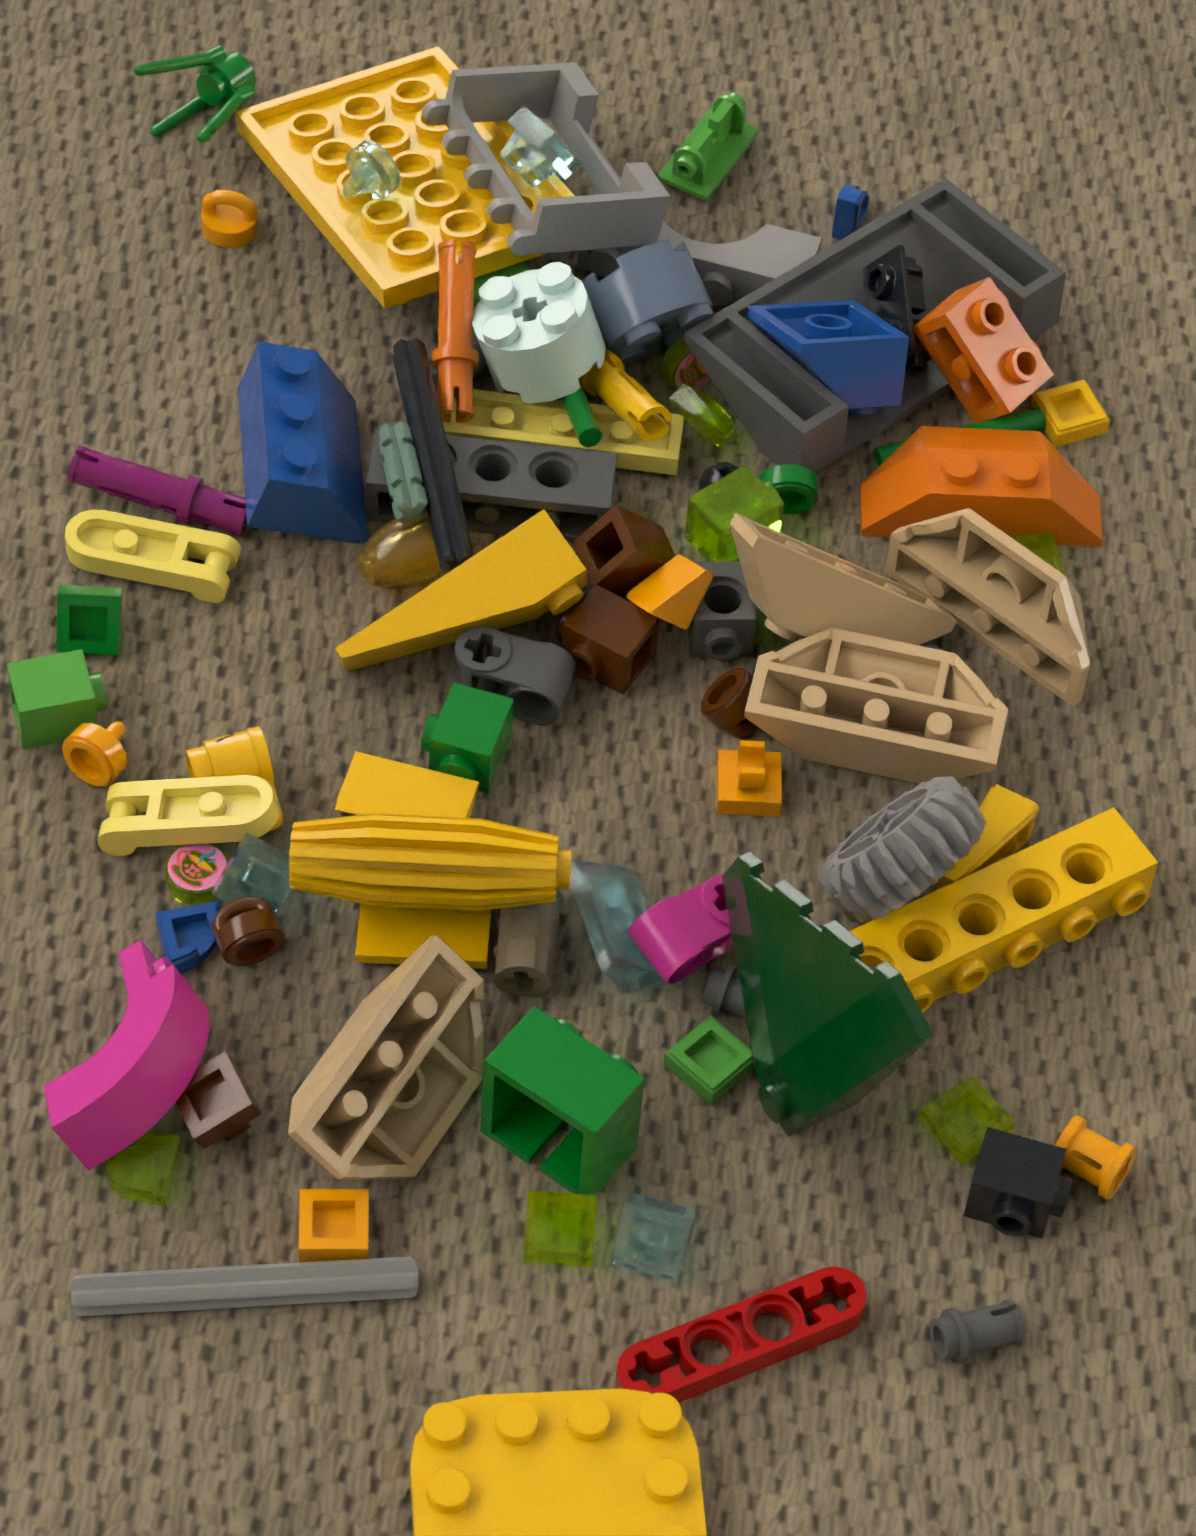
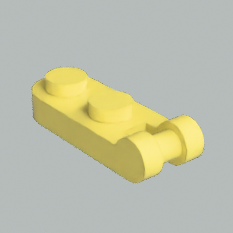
[65,509,241,603]
[97,775,279,856]

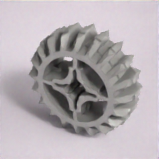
[819,776,986,923]

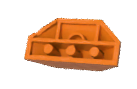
[860,426,1103,547]

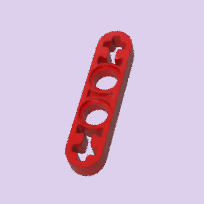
[615,1266,867,1403]

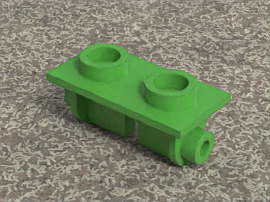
[657,93,759,201]

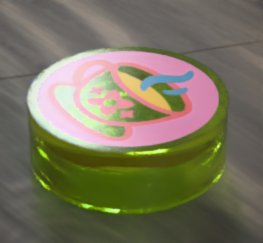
[661,337,712,395]
[164,843,231,906]

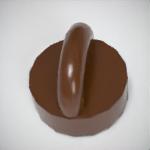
[701,668,759,739]
[212,896,285,966]

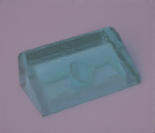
[570,860,662,994]

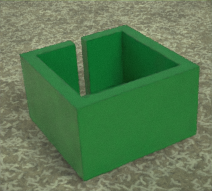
[480,1006,645,1204]

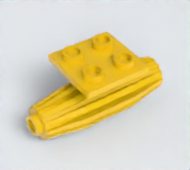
[289,813,572,969]

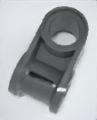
[451,626,576,726]

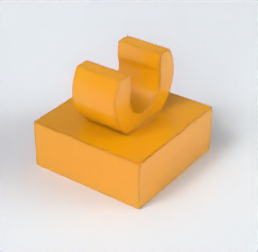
[716,740,782,817]

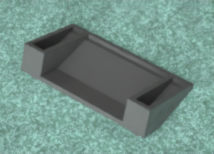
[684,178,1066,473]

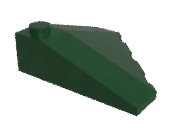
[722,852,934,1137]

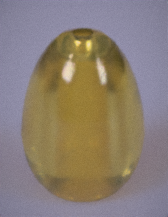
[358,514,446,589]

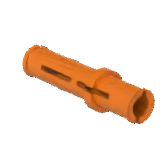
[432,240,479,423]

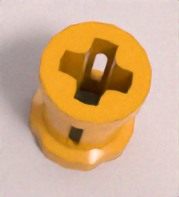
[1055,1114,1137,1200]

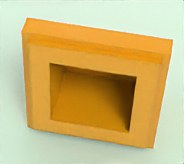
[625,554,713,630]

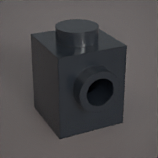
[963,1127,1073,1238]

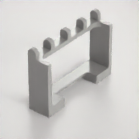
[422,62,670,256]

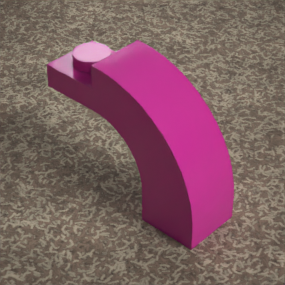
[43,939,210,1171]

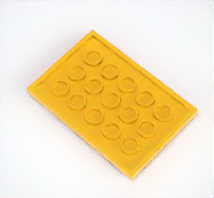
[235,46,575,309]

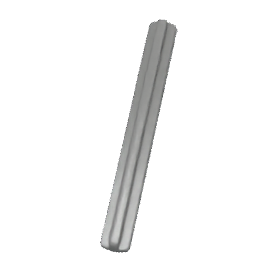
[71,1256,419,1316]

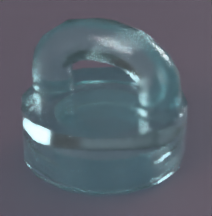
[341,140,401,200]

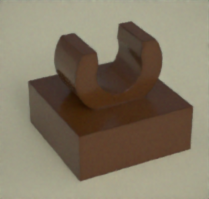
[176,1051,262,1149]

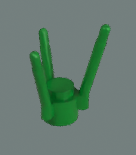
[134,45,256,143]

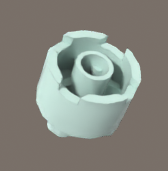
[472,262,606,403]

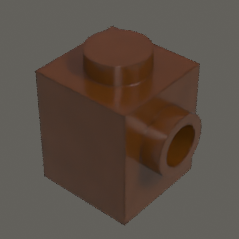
[573,504,675,604]
[558,585,660,695]

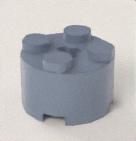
[582,240,714,367]

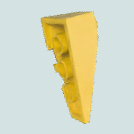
[335,509,588,671]

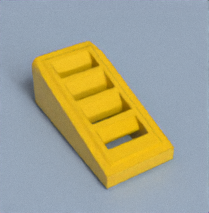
[937,784,1039,890]

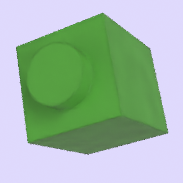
[7,649,107,749]

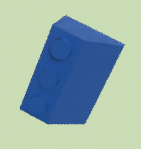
[238,341,368,543]

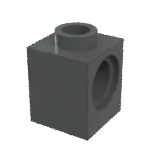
[688,561,757,660]

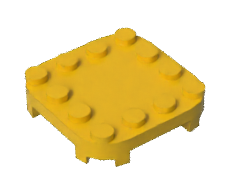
[410,1388,707,1536]

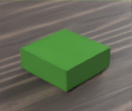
[663,1016,755,1106]

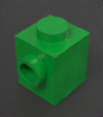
[421,682,514,793]

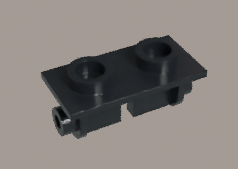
[863,245,932,374]

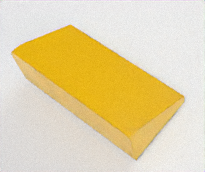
[334,751,480,818]

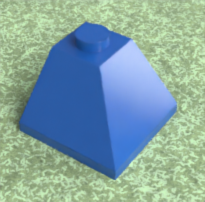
[748,300,909,415]

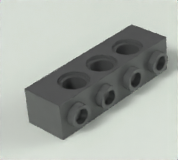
[366,428,617,543]

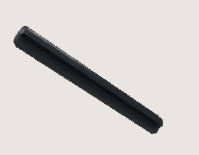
[392,338,473,574]

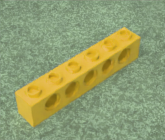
[849,807,1158,1014]

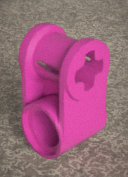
[627,875,733,985]

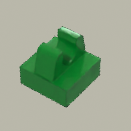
[56,585,123,655]

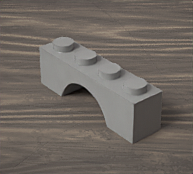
[577,189,822,306]

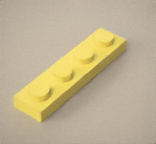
[443,389,685,475]

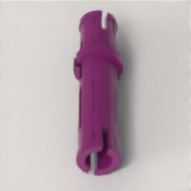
[67,445,247,537]

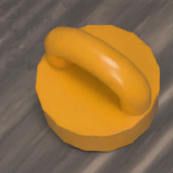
[201,190,259,248]
[62,721,128,787]

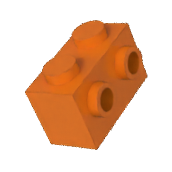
[913,277,1054,423]

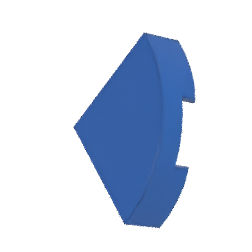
[832,183,870,239]
[156,901,221,974]

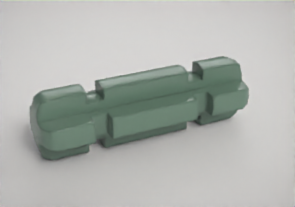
[378,421,428,524]

